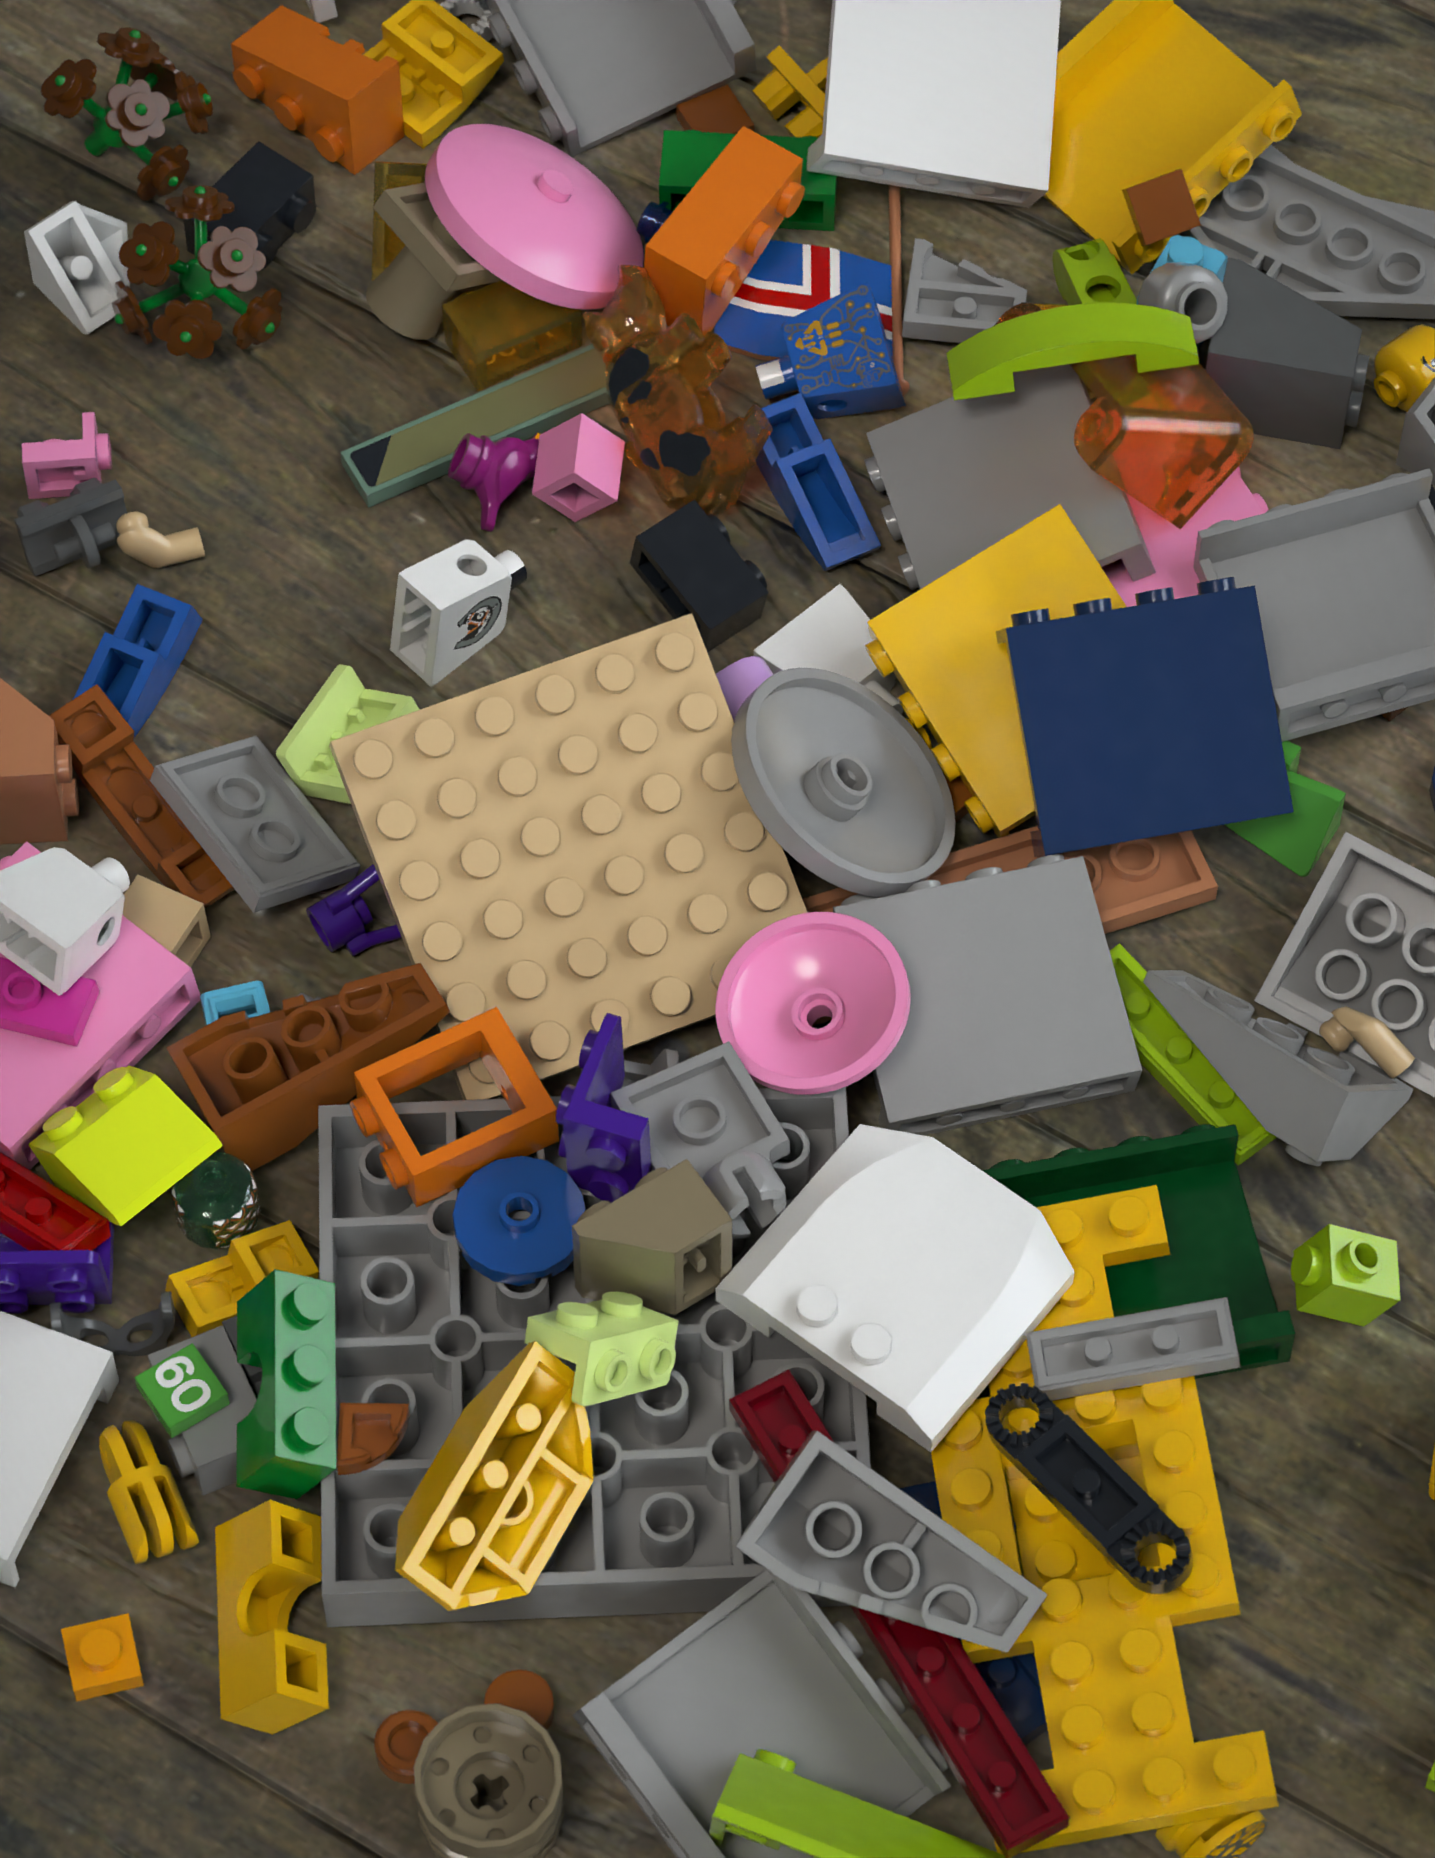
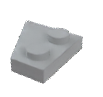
[902,238,1027,343]

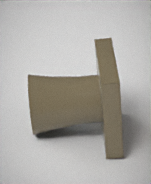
[366,183,502,340]

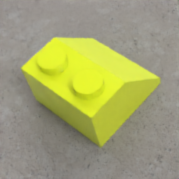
[28,1065,223,1226]

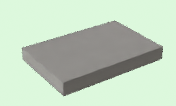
[150,735,360,913]

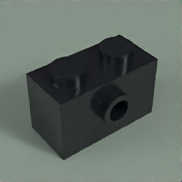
[629,499,769,652]

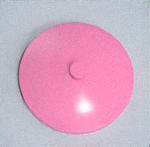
[425,124,644,310]

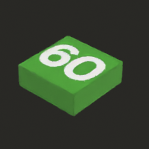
[134,1343,230,1438]

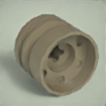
[414,1703,564,1858]

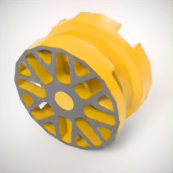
[1155,1810,1268,1858]

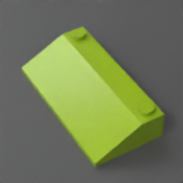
[709,1749,1005,1858]

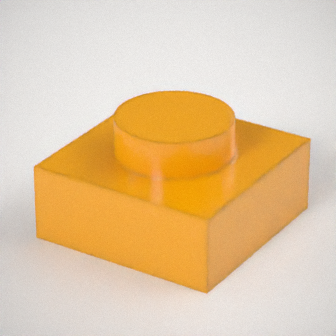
[61,1613,144,1702]

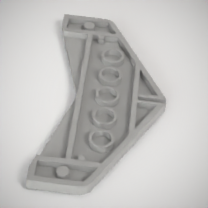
[1179,145,1435,319]

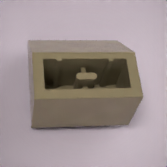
[572,1159,732,1315]

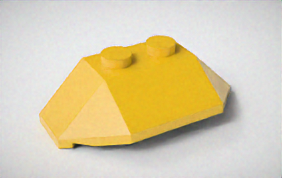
[395,1341,593,1611]

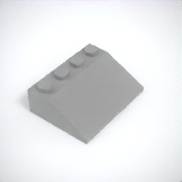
[1254,832,1435,1097]

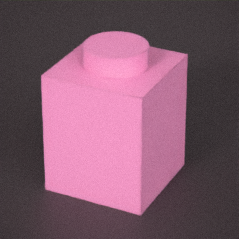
[532,413,625,522]

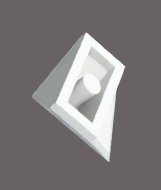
[24,201,130,334]

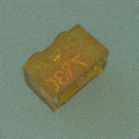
[442,280,583,392]

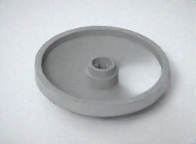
[731,668,955,897]

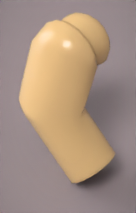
[116,512,205,568]
[1319,1006,1415,1079]

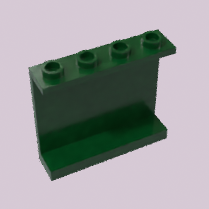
[982,1124,1296,1379]

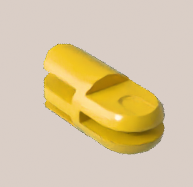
[99,1420,199,1565]

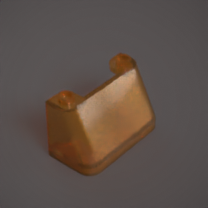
[994,302,1254,529]

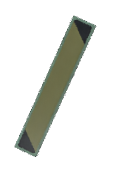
[340,315,688,508]

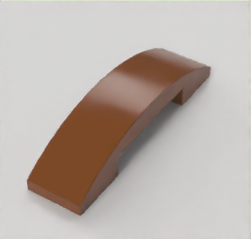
[49,684,234,909]

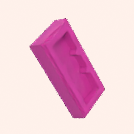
[0,957,99,1047]

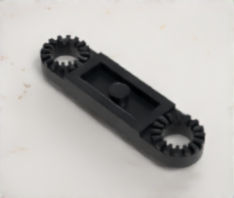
[985,1383,1193,1594]

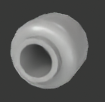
[1138,262,1228,344]

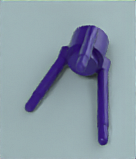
[306,864,402,957]

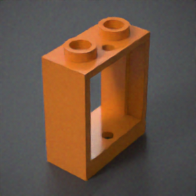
[350,1007,559,1207]

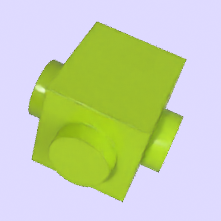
[1291,1224,1401,1327]

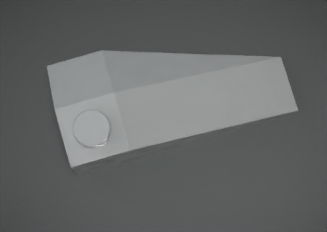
[1143,970,1414,1166]
[735,1431,1048,1653]

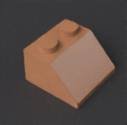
[0,678,79,845]

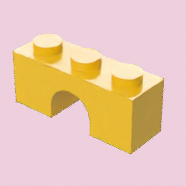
[215,1500,329,1735]

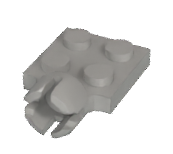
[610,1042,790,1239]

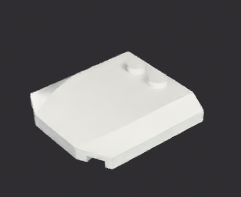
[716,1124,1075,1452]

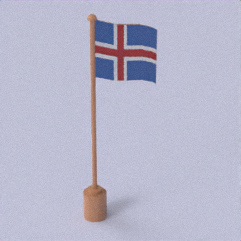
[714,185,910,396]

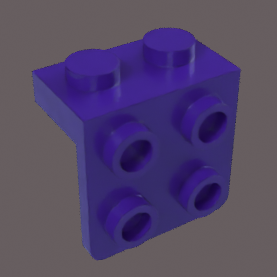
[556,1013,652,1203]
[0,1222,114,1314]

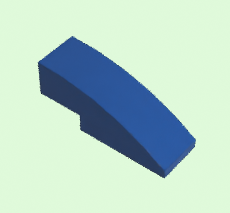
[740,393,881,571]
[73,584,203,738]

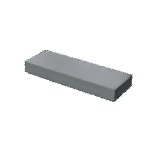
[1026,1297,1240,1401]

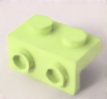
[276,664,420,804]
[524,1292,678,1407]

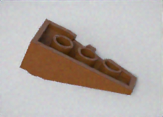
[166,963,450,1178]

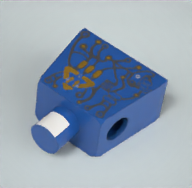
[756,282,906,419]

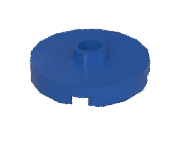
[452,1156,586,1286]

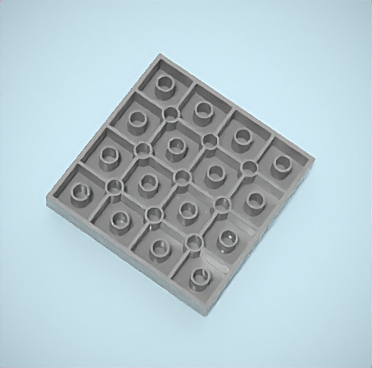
[318,1087,871,1627]

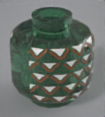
[171,1151,261,1250]

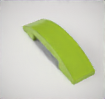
[946,303,1199,401]

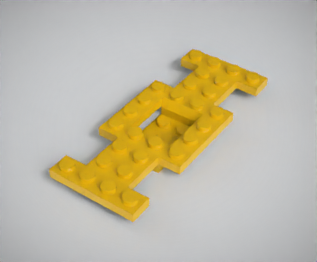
[931,1185,1279,1855]

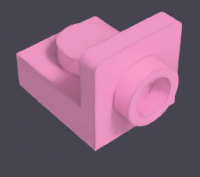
[22,412,112,499]

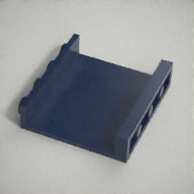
[996,577,1294,857]

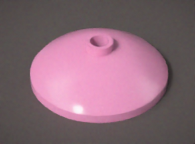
[715,912,911,1095]

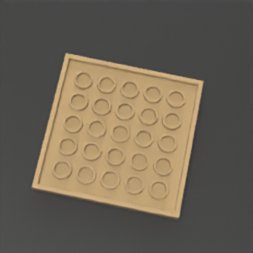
[329,613,808,1100]

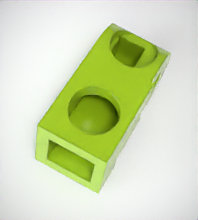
[1052,238,1137,305]

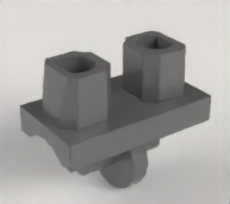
[14,478,127,577]

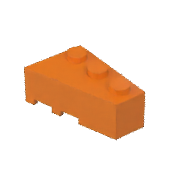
[231,5,405,176]
[641,126,805,348]

